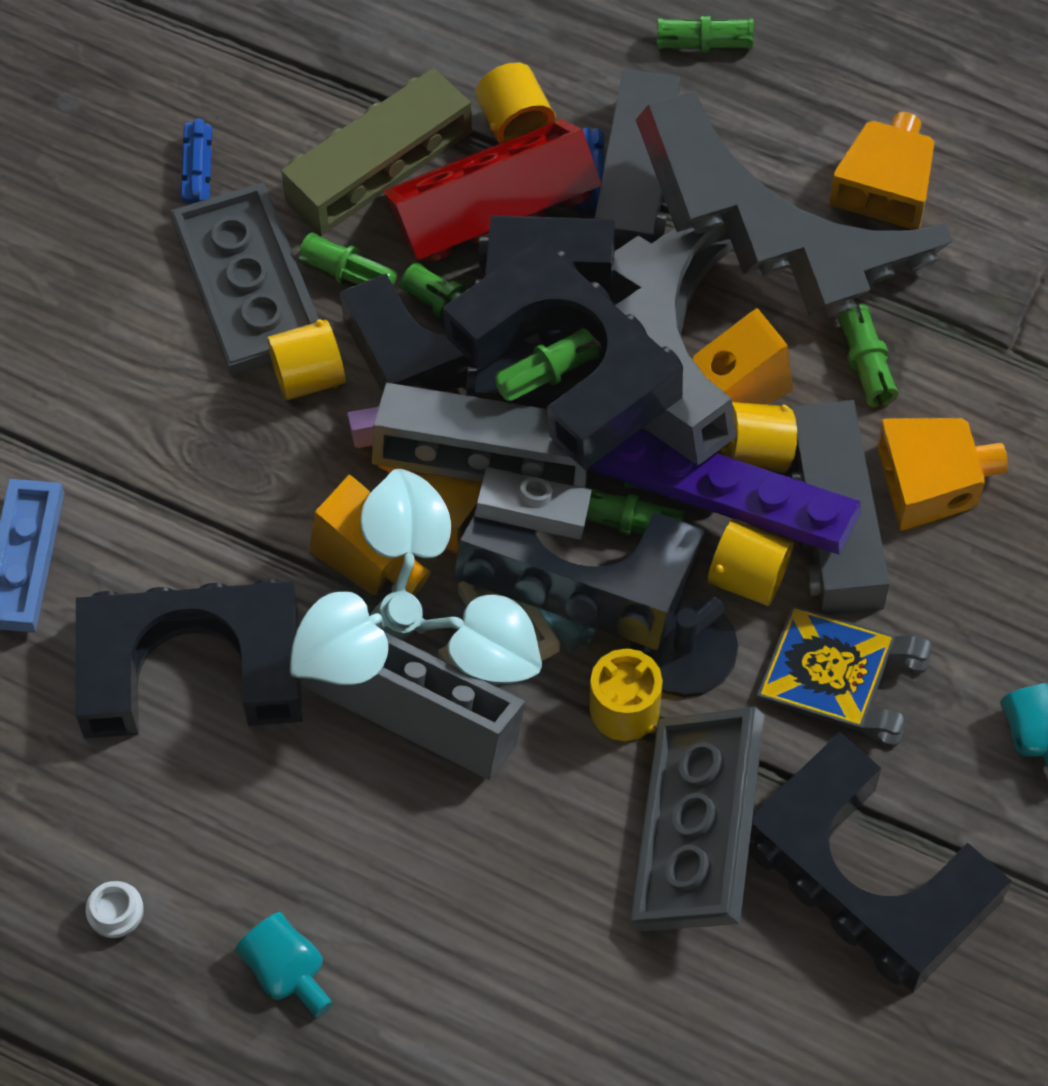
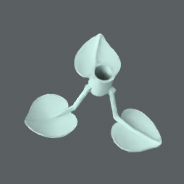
[290,469,542,685]

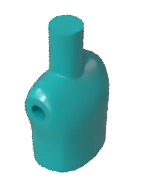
[1000,683,1048,768]
[235,911,333,1018]

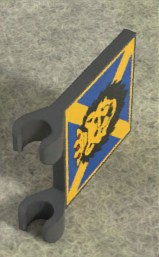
[757,605,931,747]

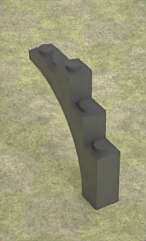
[636,90,953,318]
[606,224,737,465]

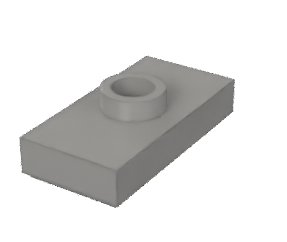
[475,467,592,540]

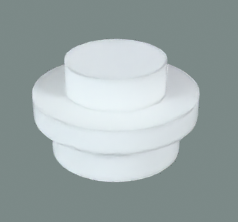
[86,881,144,938]

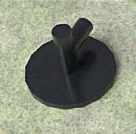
[630,596,739,697]

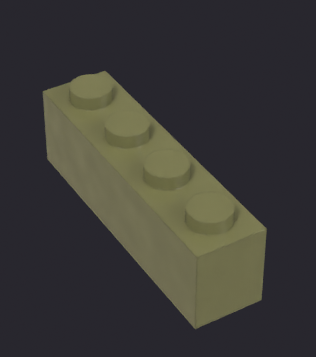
[281,67,472,236]

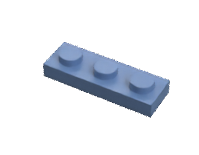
[0,479,65,633]

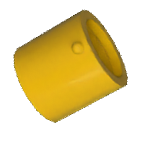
[475,62,556,144]
[267,319,346,401]
[716,402,797,474]
[708,519,794,607]
[589,648,663,742]

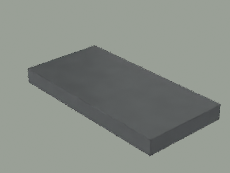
[170,182,319,375]
[630,707,764,932]

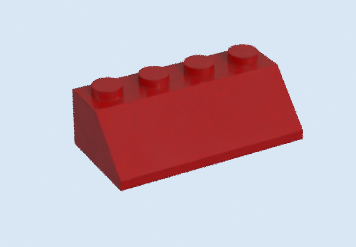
[382,119,602,262]

